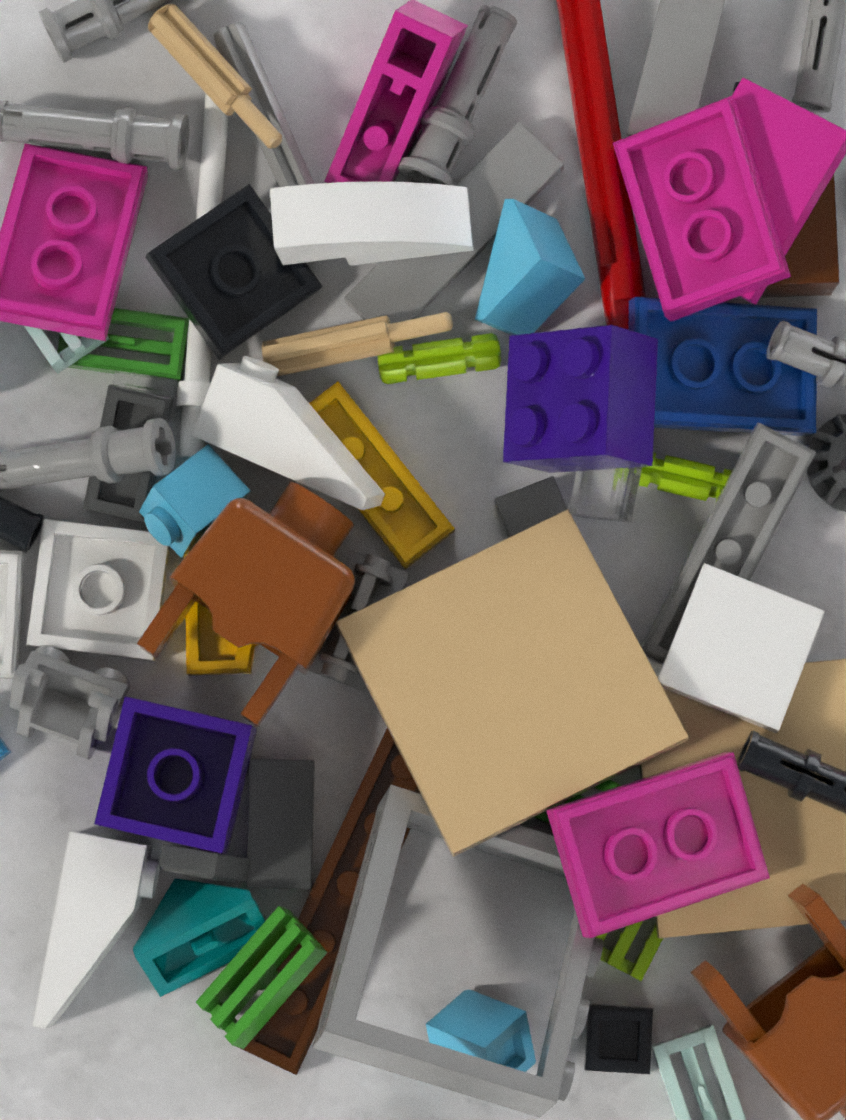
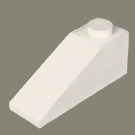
[192,356,385,510]
[32,831,160,1029]

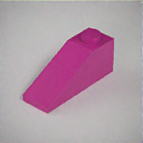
[324,0,468,183]

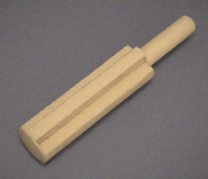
[148,4,282,149]
[262,312,453,377]

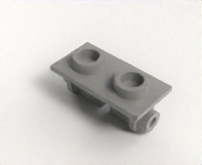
[308,550,410,692]

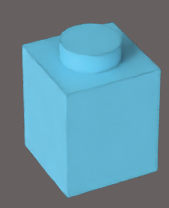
[139,444,251,558]

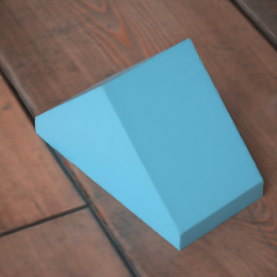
[475,199,585,335]

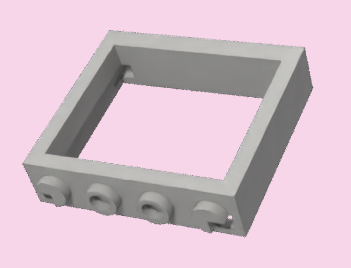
[312,785,603,1118]

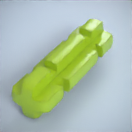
[377,333,502,384]
[623,452,732,501]

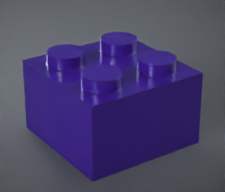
[503,325,658,473]
[94,696,257,854]

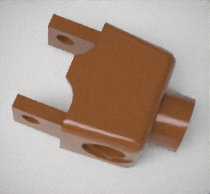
[137,482,355,727]
[690,884,846,1120]

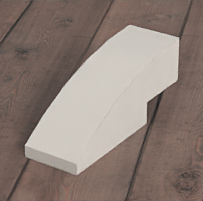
[270,182,474,266]

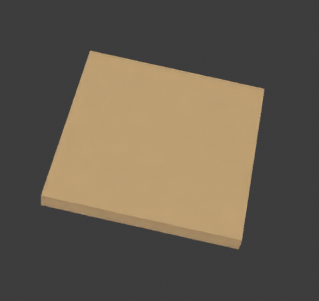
[336,509,689,857]
[639,659,846,938]

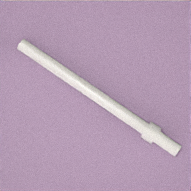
[176,93,229,460]

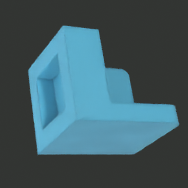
[426,990,536,1072]

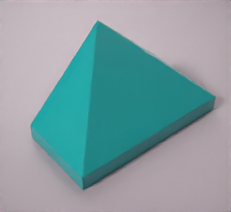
[133,878,266,997]

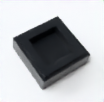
[584,1004,653,1074]

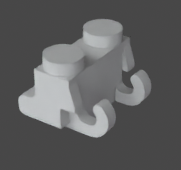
[9,646,130,760]

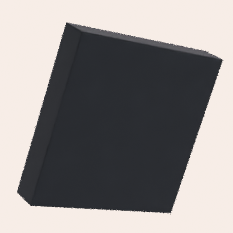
[145,184,323,360]

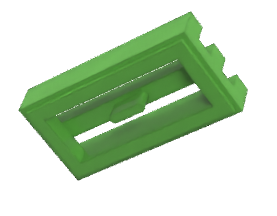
[57,308,189,383]
[196,906,328,1049]

